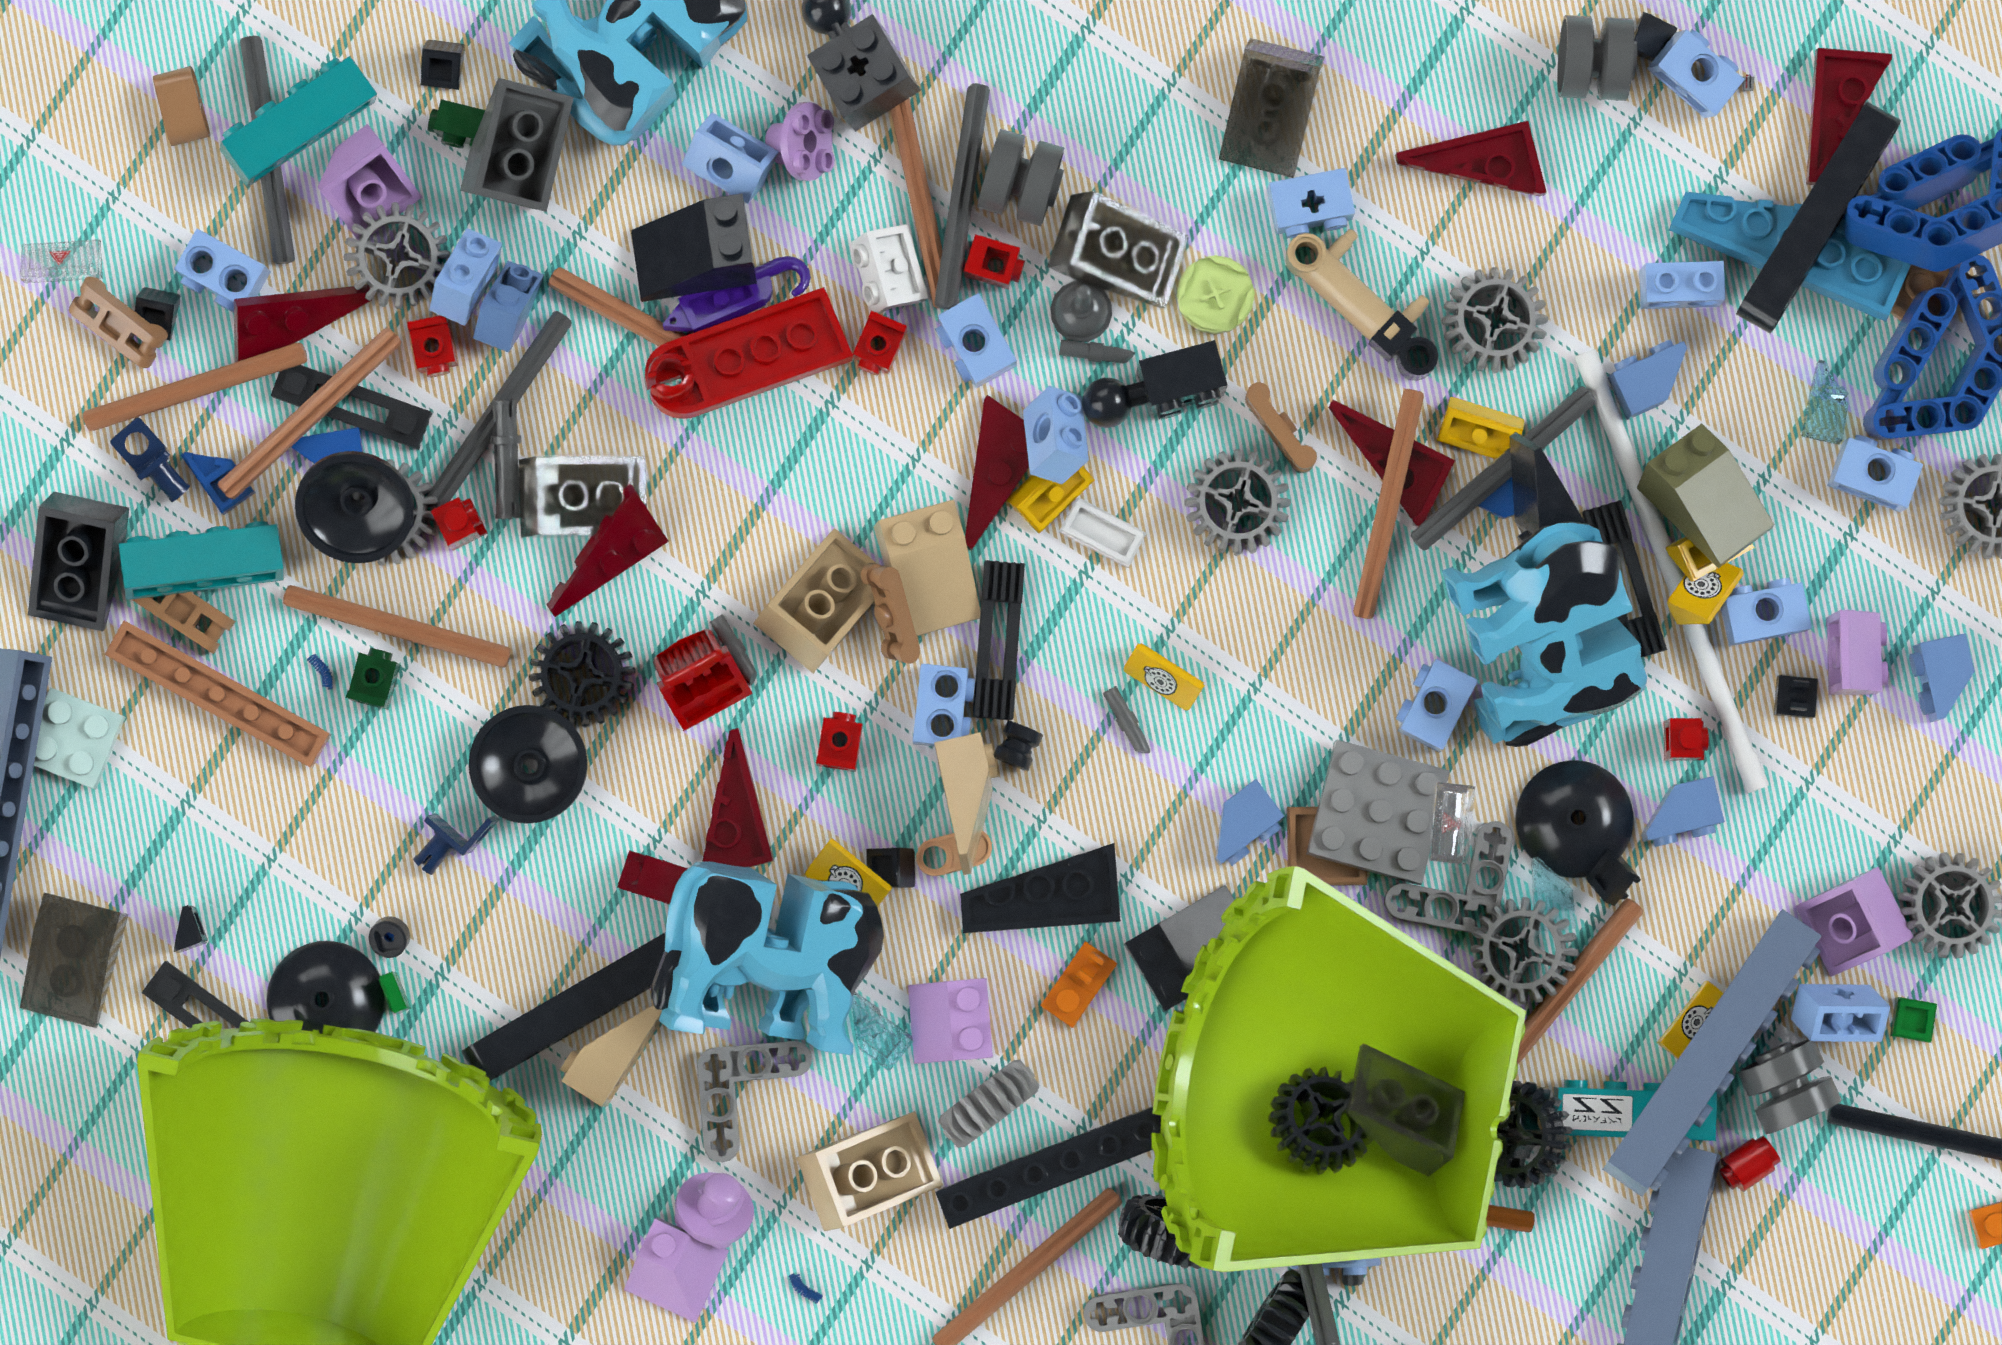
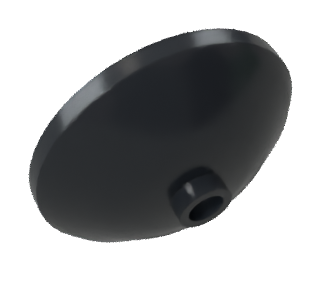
[295,451,415,563]
[469,705,588,824]
[1515,760,1634,878]
[266,941,386,1034]

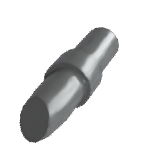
[1059,340,1135,363]
[710,614,757,685]
[1103,686,1150,753]

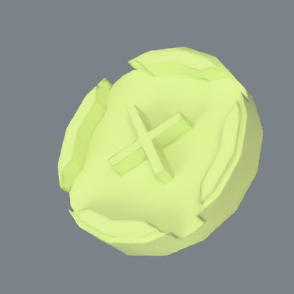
[1176,255,1255,334]

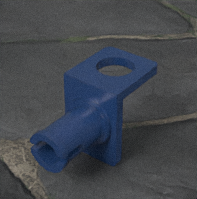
[110,417,190,502]
[413,813,500,875]

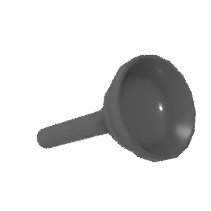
[1050,280,1112,342]

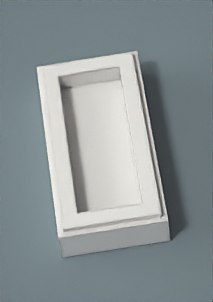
[1059,497,1146,568]

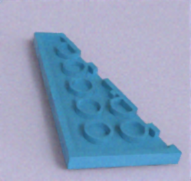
[1669,192,1911,322]

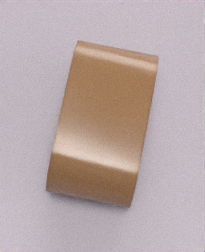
[153,66,210,146]

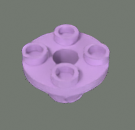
[765,102,835,181]
[674,1172,754,1249]

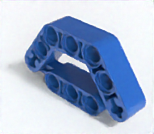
[1844,129,2002,272]
[1863,255,2002,440]

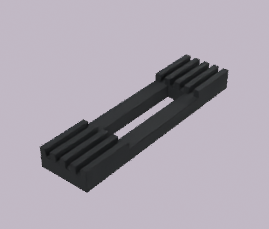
[271,365,433,450]
[1582,500,1667,658]
[973,560,1025,720]
[141,961,249,1028]

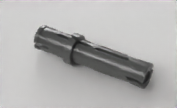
[490,400,521,519]

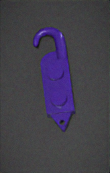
[663,256,811,333]

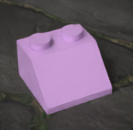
[1826,610,1888,695]
[1795,867,1914,977]
[908,978,993,1064]

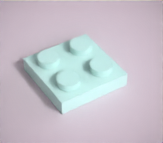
[34,687,126,789]

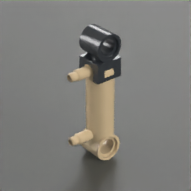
[1285,229,1439,381]

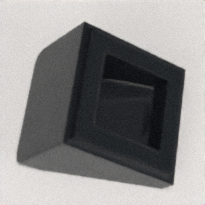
[1634,12,1677,61]
[420,40,465,90]
[135,287,181,341]
[866,847,915,888]
[174,905,208,953]

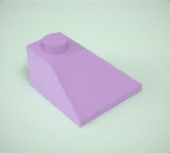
[318,124,422,240]
[624,1217,729,1323]

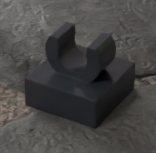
[1774,675,1818,719]
[1586,849,1641,906]

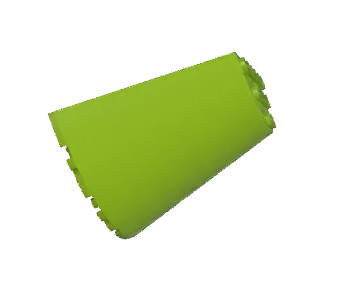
[1151,866,1526,1272]
[137,1019,542,1345]

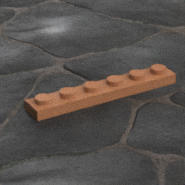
[105,620,331,768]

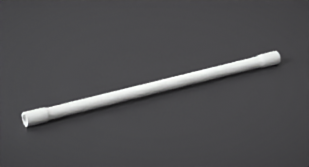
[1574,349,1769,794]

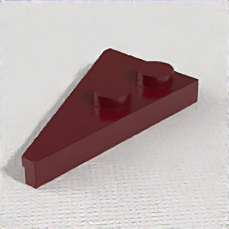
[1806,48,1892,185]
[1395,121,1547,197]
[234,285,372,362]
[965,395,1029,551]
[1328,399,1455,527]
[546,483,669,617]
[702,728,774,868]

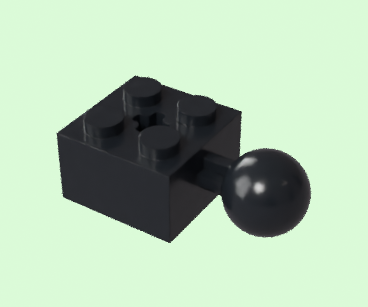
[802,0,921,132]
[1082,340,1228,428]

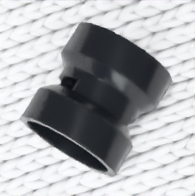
[994,720,1043,771]

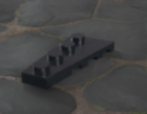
[960,843,1121,934]

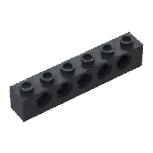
[935,1106,1161,1229]

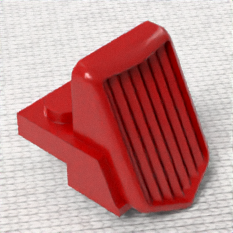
[653,629,753,731]

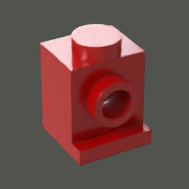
[964,234,1025,290]
[853,311,907,376]
[407,315,459,377]
[431,497,488,551]
[816,712,863,772]
[1663,718,1709,761]

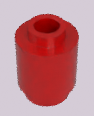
[1719,1136,1781,1192]

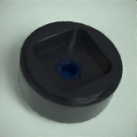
[368,916,410,958]

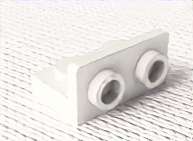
[851,224,928,314]

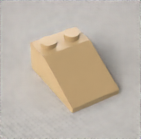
[873,499,981,636]
[753,528,877,674]
[934,732,998,875]
[560,1004,662,1107]
[796,1111,943,1232]

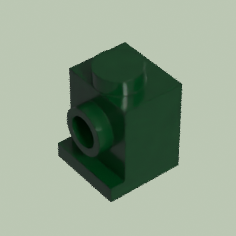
[427,99,485,149]
[346,648,401,710]

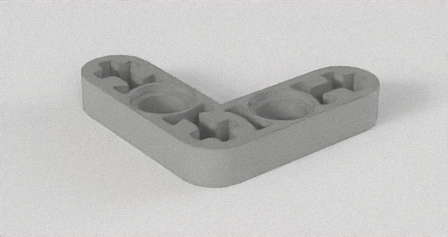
[1384,821,1512,933]
[697,1041,812,1163]
[1083,1283,1205,1345]

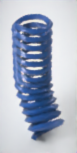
[307,654,333,690]
[789,1273,823,1304]

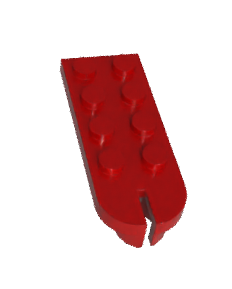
[645,287,853,419]

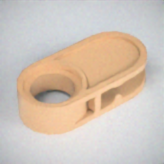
[916,831,992,876]

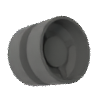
[1557,15,1637,101]
[977,129,1065,227]
[1737,1039,1842,1134]

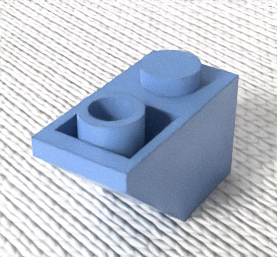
[473,261,544,352]
[1608,339,1687,420]
[1909,633,1975,722]
[1641,776,1725,847]
[1215,779,1285,866]

